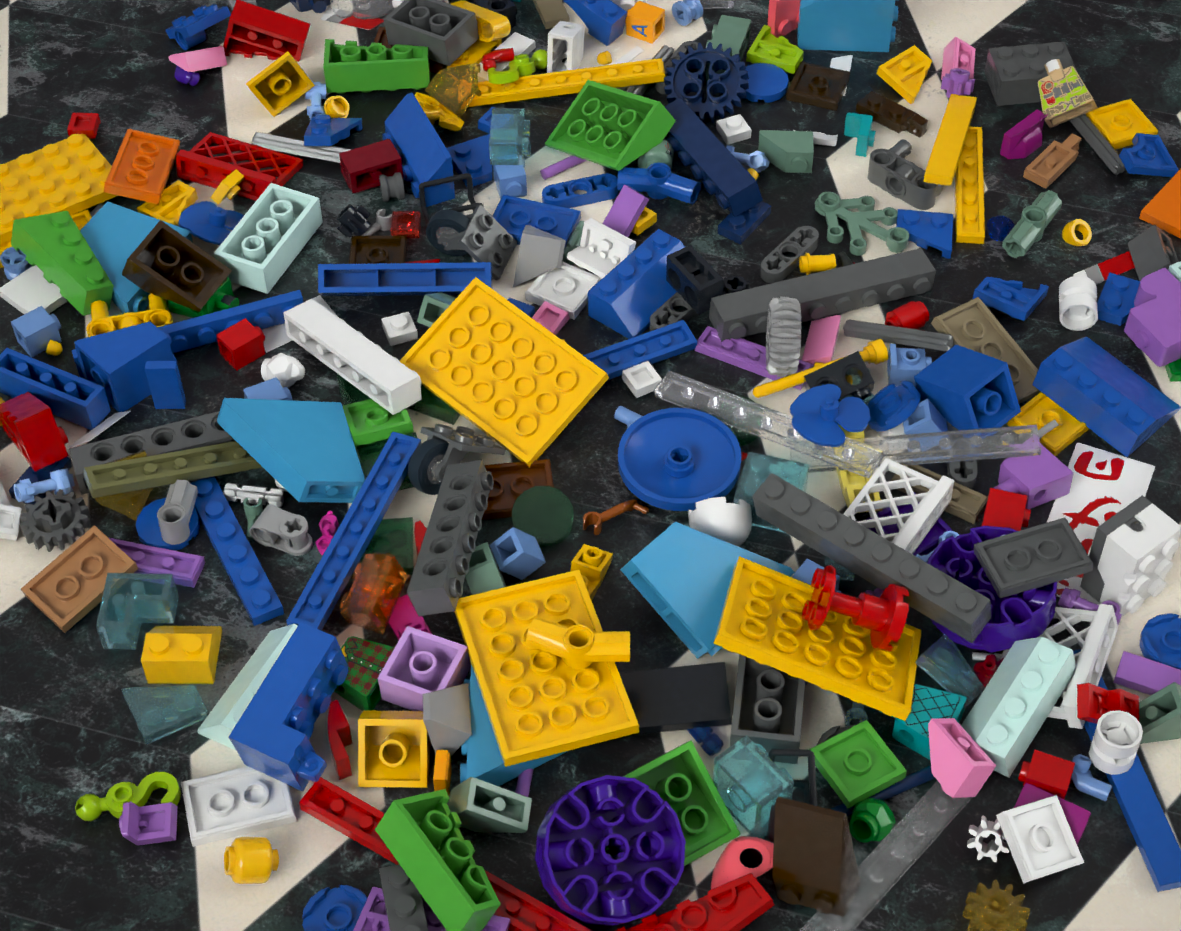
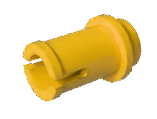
[799,253,836,275]

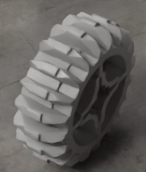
[765,296,801,377]

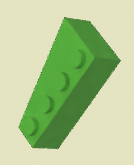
[323,39,430,94]
[11,211,114,316]
[375,789,500,931]

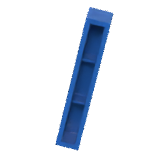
[318,262,493,296]

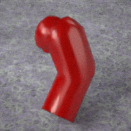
[481,48,514,72]

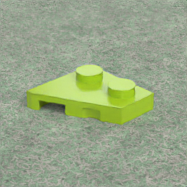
[746,25,804,74]

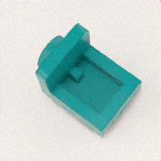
[844,112,876,157]

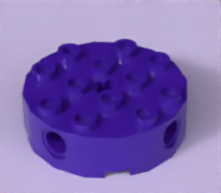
[927,526,1058,652]
[535,775,686,926]

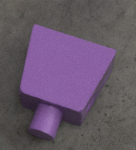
[994,437,1074,509]

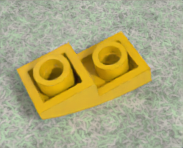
[570,544,613,601]

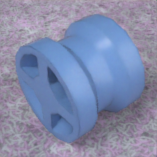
[672,0,703,26]
[0,247,32,281]

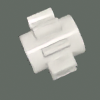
[967,815,1010,862]

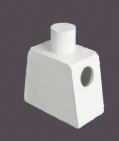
[547,21,585,73]

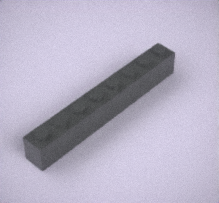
[709,248,936,342]
[752,473,991,643]

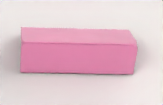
[941,37,976,80]
[169,46,227,72]
[802,315,841,367]

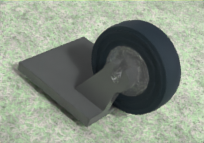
[426,204,517,280]
[408,424,506,495]

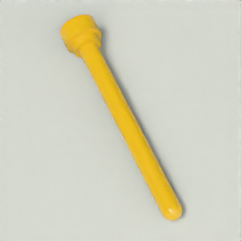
[753,339,888,398]

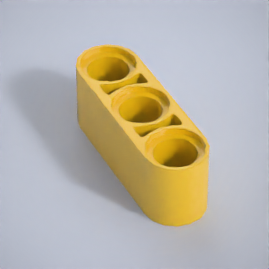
[450,0,511,42]

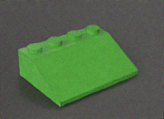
[545,80,676,171]
[605,740,741,866]

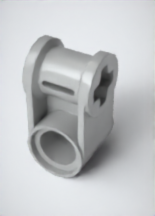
[249,505,313,556]

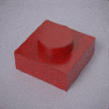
[67,113,100,139]

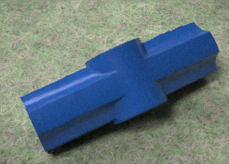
[617,163,701,205]

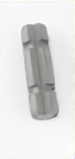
[223,483,285,507]

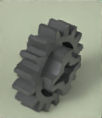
[20,489,91,552]

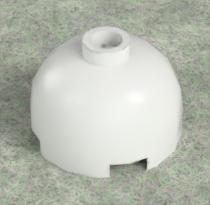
[688,497,752,546]

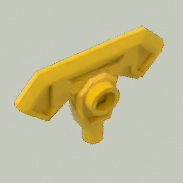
[414,92,464,131]

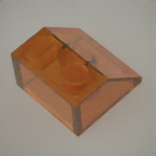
[340,553,408,635]

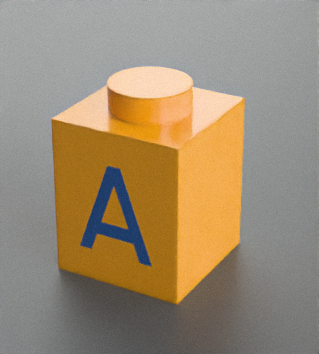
[625,1,665,44]

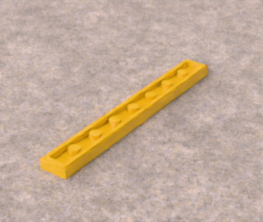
[457,58,665,108]

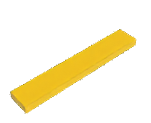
[924,94,977,186]
[955,126,985,244]

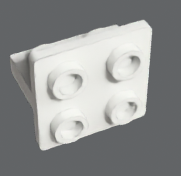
[567,218,636,279]

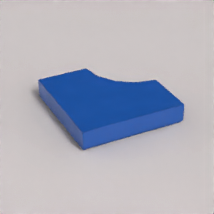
[1119,133,1179,177]

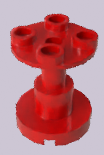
[802,565,909,652]

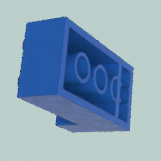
[229,622,349,792]

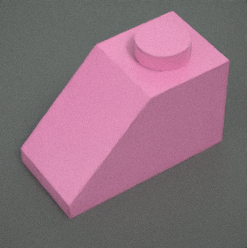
[928,718,997,798]

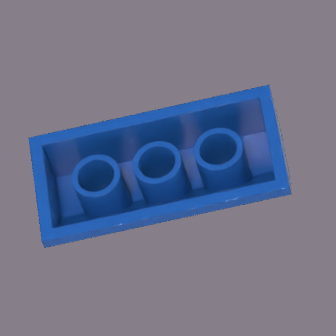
[382,92,455,207]
[588,229,685,339]

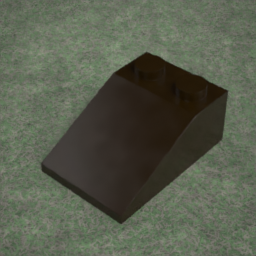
[122,220,232,312]
[772,796,861,917]

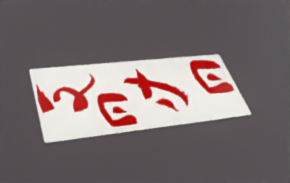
[1047,443,1155,605]

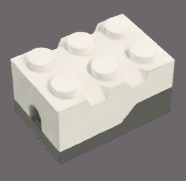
[1080,495,1181,617]

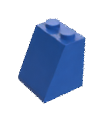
[74,322,177,412]
[914,344,1021,445]

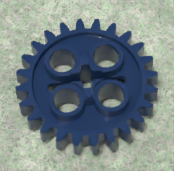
[664,42,749,123]

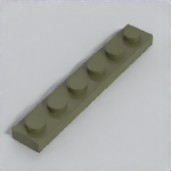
[84,441,263,498]

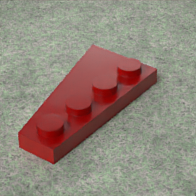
[615,873,774,931]

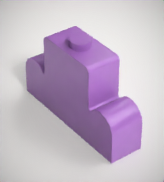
[1124,268,1181,367]

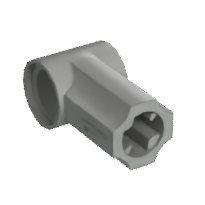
[157,479,198,545]

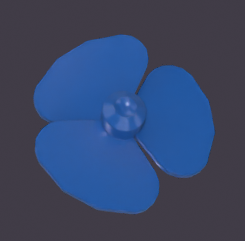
[178,201,244,245]
[790,384,871,447]

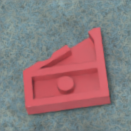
[767,0,800,38]

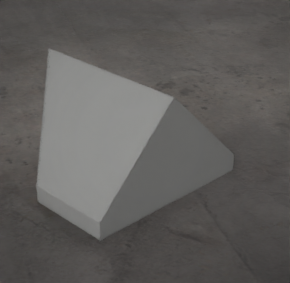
[513,225,566,287]
[422,683,472,757]

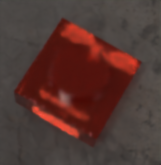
[391,211,421,239]

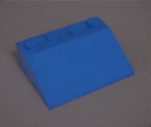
[1032,336,1181,457]

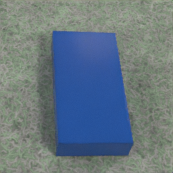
[145,361,186,409]

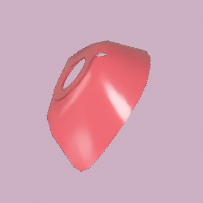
[711,836,774,890]

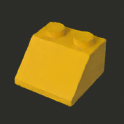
[246,51,315,117]
[141,626,222,684]
[358,710,431,788]

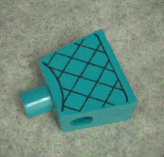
[879,684,967,761]

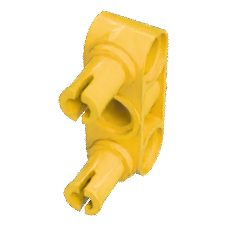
[86,293,173,337]

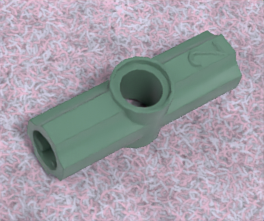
[1002,190,1062,258]

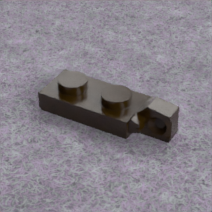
[856,91,928,138]

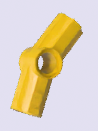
[526,617,630,669]

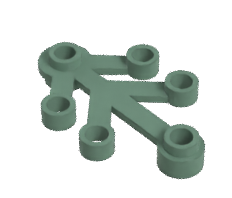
[815,192,909,256]

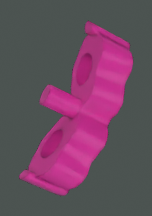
[315,511,339,555]

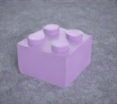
[377,626,471,711]

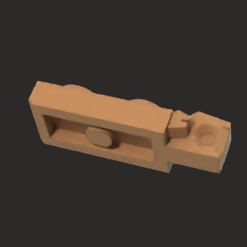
[1023,133,1081,189]

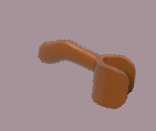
[583,500,649,535]

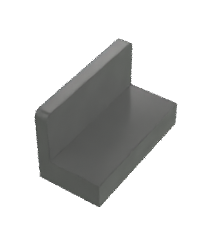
[1128,225,1179,281]

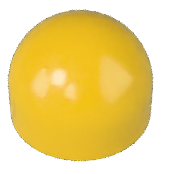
[1062,219,1092,246]

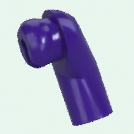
[175,65,200,86]

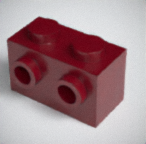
[339,139,403,194]

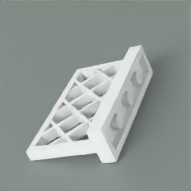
[844,458,954,554]
[1038,604,1118,729]

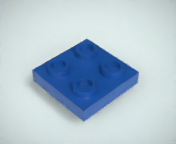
[165,4,231,51]

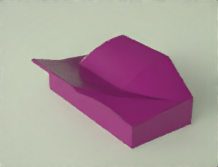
[1000,109,1048,159]

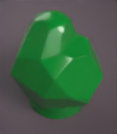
[849,798,896,843]

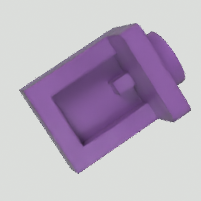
[119,802,178,846]

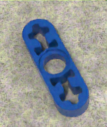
[542,173,618,208]

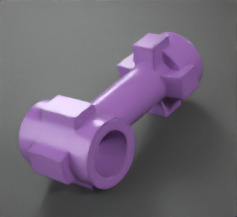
[1058,588,1122,625]

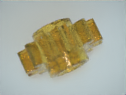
[963,880,1030,931]

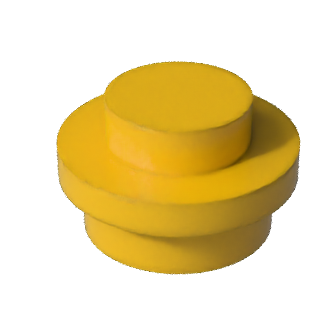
[324,96,350,118]

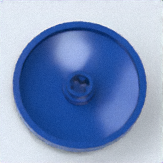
[618,408,741,511]

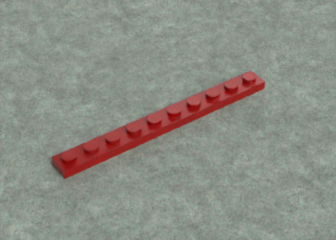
[299,777,592,931]

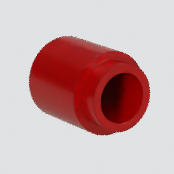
[885,301,929,329]

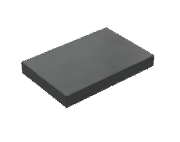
[973,517,1093,599]

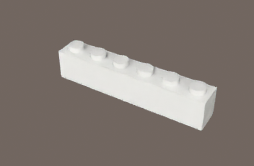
[283,298,422,415]

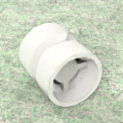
[1059,276,1098,331]
[1089,710,1143,775]

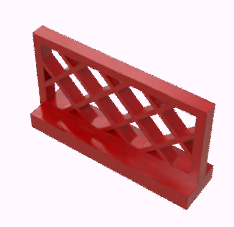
[176,132,303,201]

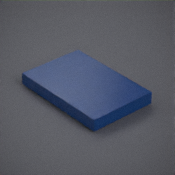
[493,195,581,247]

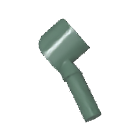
[243,498,263,541]

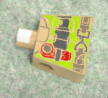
[1038,59,1098,128]

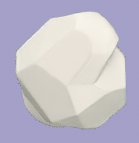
[261,353,305,388]

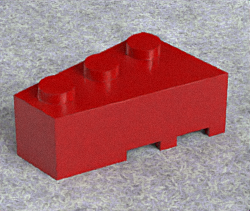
[223,0,311,61]
[0,392,69,472]

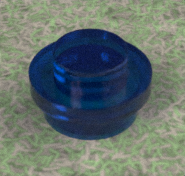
[986,216,1015,241]

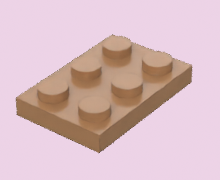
[21,525,139,633]

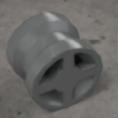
[379,172,405,202]

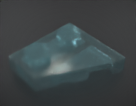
[915,634,985,708]
[121,685,209,745]

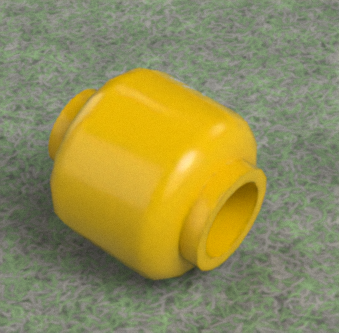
[224,837,279,884]

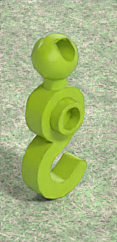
[487,49,547,84]
[75,772,181,821]

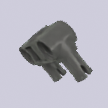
[867,139,955,210]

